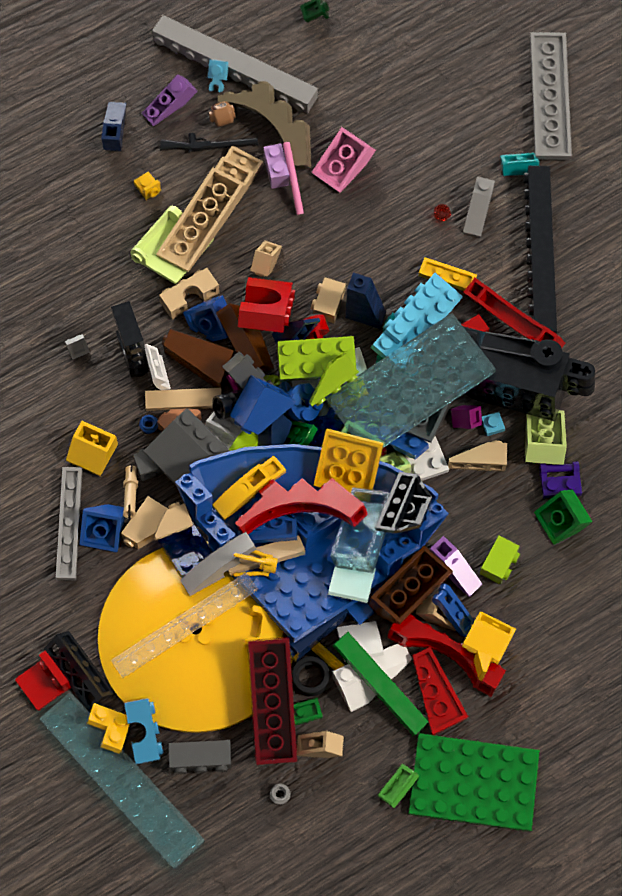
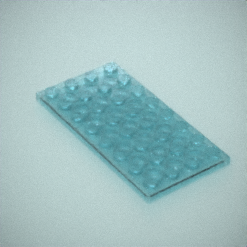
[325,313,496,447]

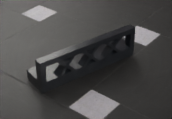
[44,631,114,711]

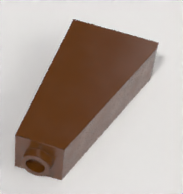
[216,303,274,375]
[162,329,234,389]

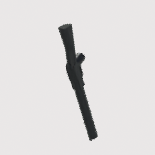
[160,133,258,153]

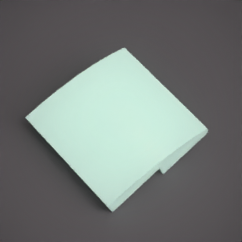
[328,560,376,603]

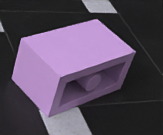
[264,144,289,189]

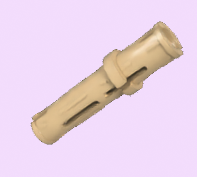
[123,466,138,518]

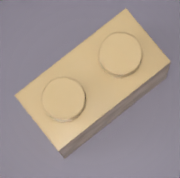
[311,278,346,323]

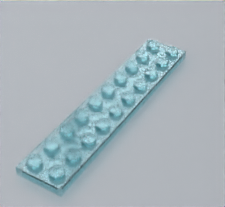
[39,692,205,870]

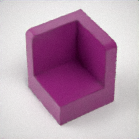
[451,405,482,429]

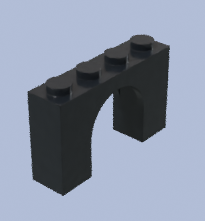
[111,301,149,378]

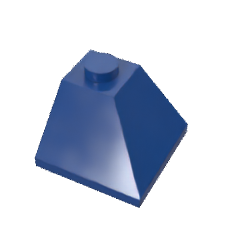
[79,504,125,552]

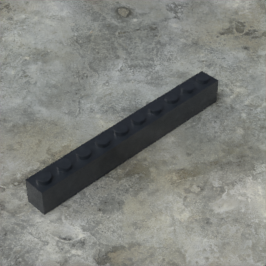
[523,166,557,333]

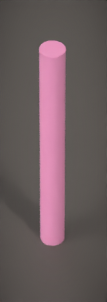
[283,142,304,215]

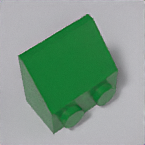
[534,489,593,545]

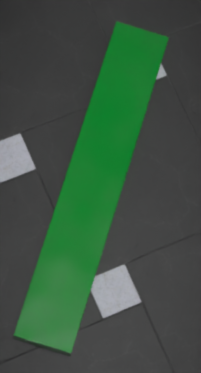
[333,632,429,736]

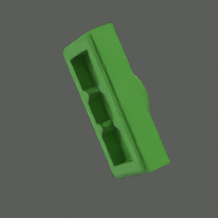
[377,764,419,808]

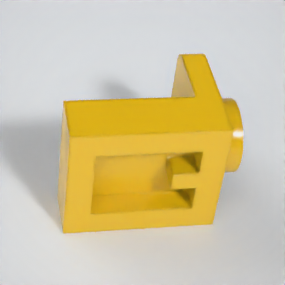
[134,172,161,200]

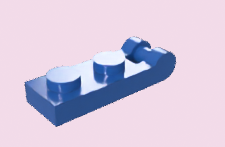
[432,584,475,636]

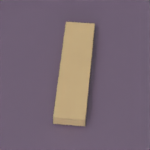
[145,388,221,411]
[228,535,305,576]

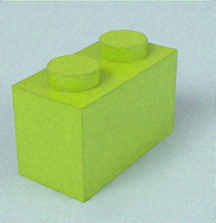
[480,536,520,585]

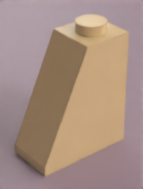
[121,496,168,549]

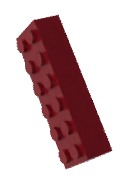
[247,637,297,765]

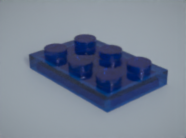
[157,520,213,578]

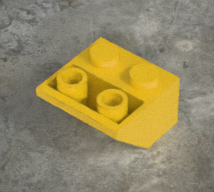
[66,421,118,477]
[462,611,516,664]

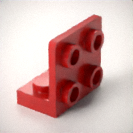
[15,651,71,711]

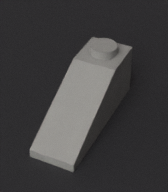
[463,177,495,238]

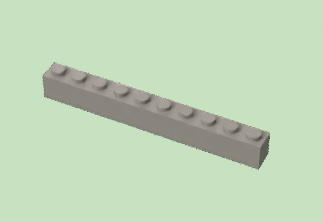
[152,15,318,114]

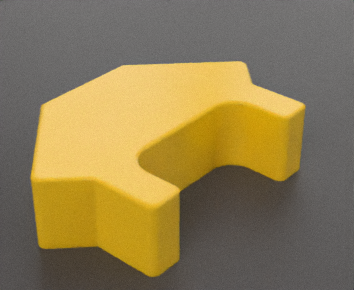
[244,605,284,647]

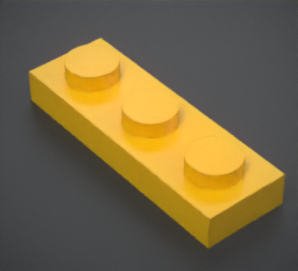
[418,257,477,291]

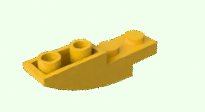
[212,456,286,520]

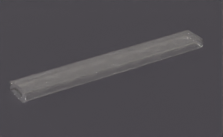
[111,572,258,678]

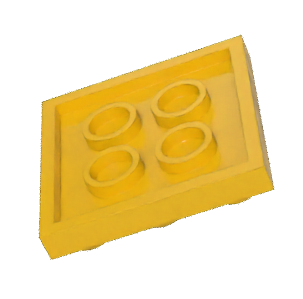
[313,429,384,500]

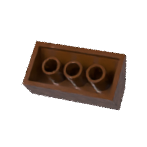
[369,546,453,625]

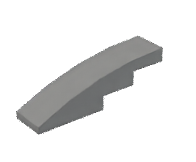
[181,532,256,596]

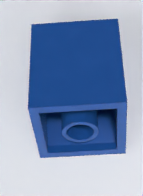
[230,375,296,435]

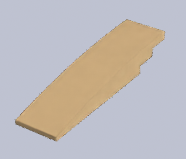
[156,146,264,272]

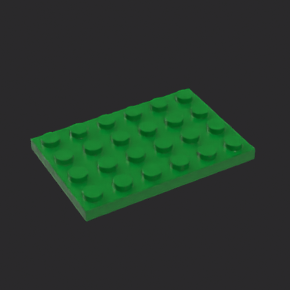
[409,733,540,832]

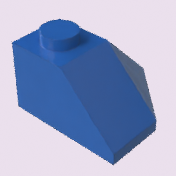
[183,295,228,342]

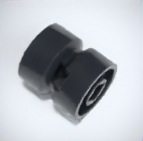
[212,390,242,420]

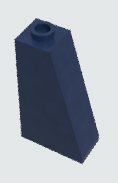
[345,272,386,329]
[287,609,349,662]

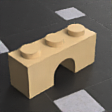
[159,268,219,320]

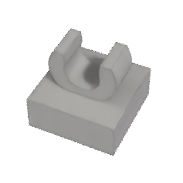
[65,334,90,360]

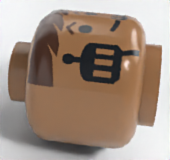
[209,101,236,127]

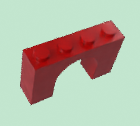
[238,277,295,333]

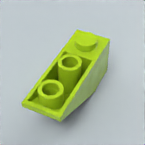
[309,352,359,406]

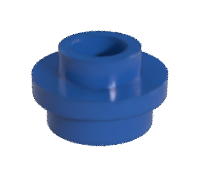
[139,415,158,434]

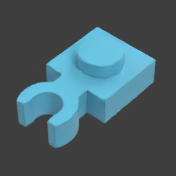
[208,59,228,92]

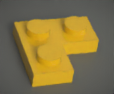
[87,703,130,754]

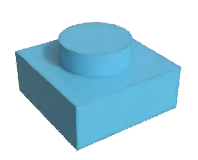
[482,412,505,436]

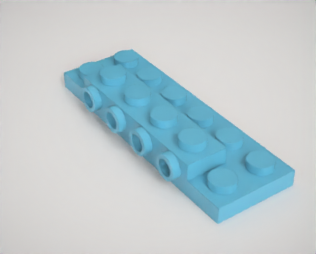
[370,273,463,372]

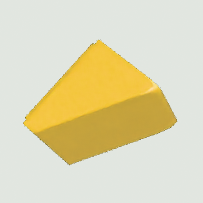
[474,650,492,681]

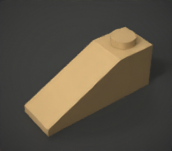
[448,440,507,471]

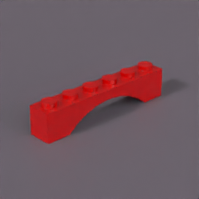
[464,277,566,348]
[387,614,506,697]

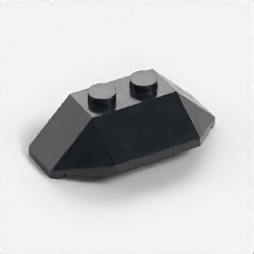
[375,472,432,533]

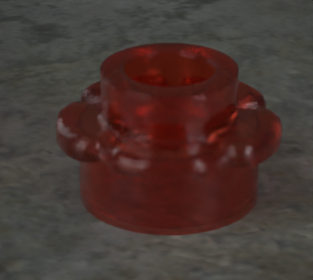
[433,204,451,222]

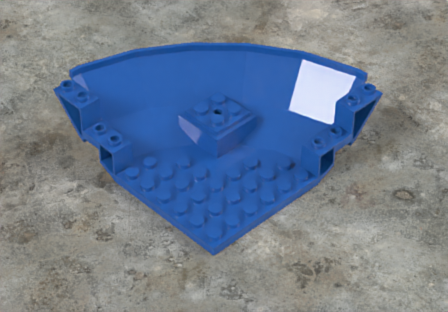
[175,444,449,643]

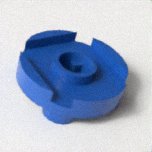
[287,383,323,422]

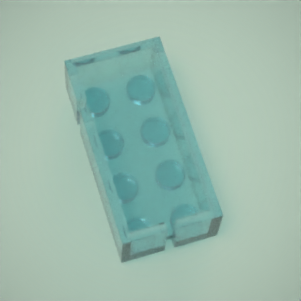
[331,487,390,573]

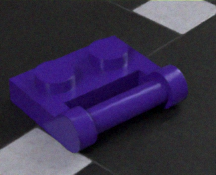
[539,461,582,498]

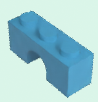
[124,698,163,764]

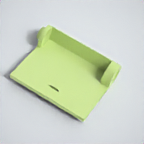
[131,206,214,284]

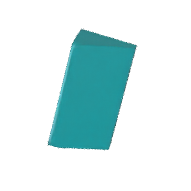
[500,153,539,176]

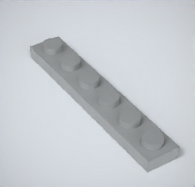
[56,467,83,580]

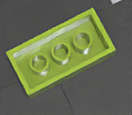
[276,336,356,382]

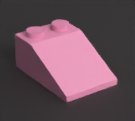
[312,127,376,193]

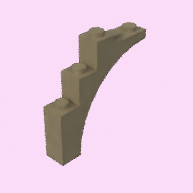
[218,81,311,170]

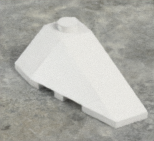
[332,644,412,712]

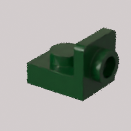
[300,0,330,23]

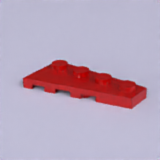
[412,647,468,735]

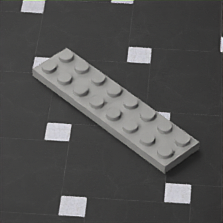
[530,32,572,160]

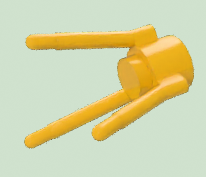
[233,550,278,577]

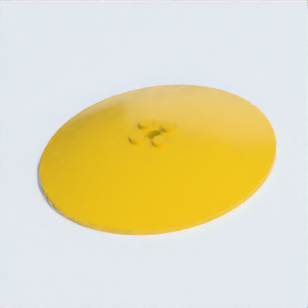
[98,541,293,733]

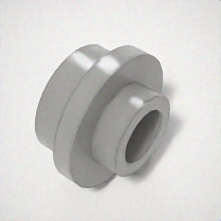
[270,784,290,805]

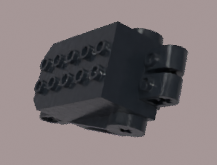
[429,321,595,421]

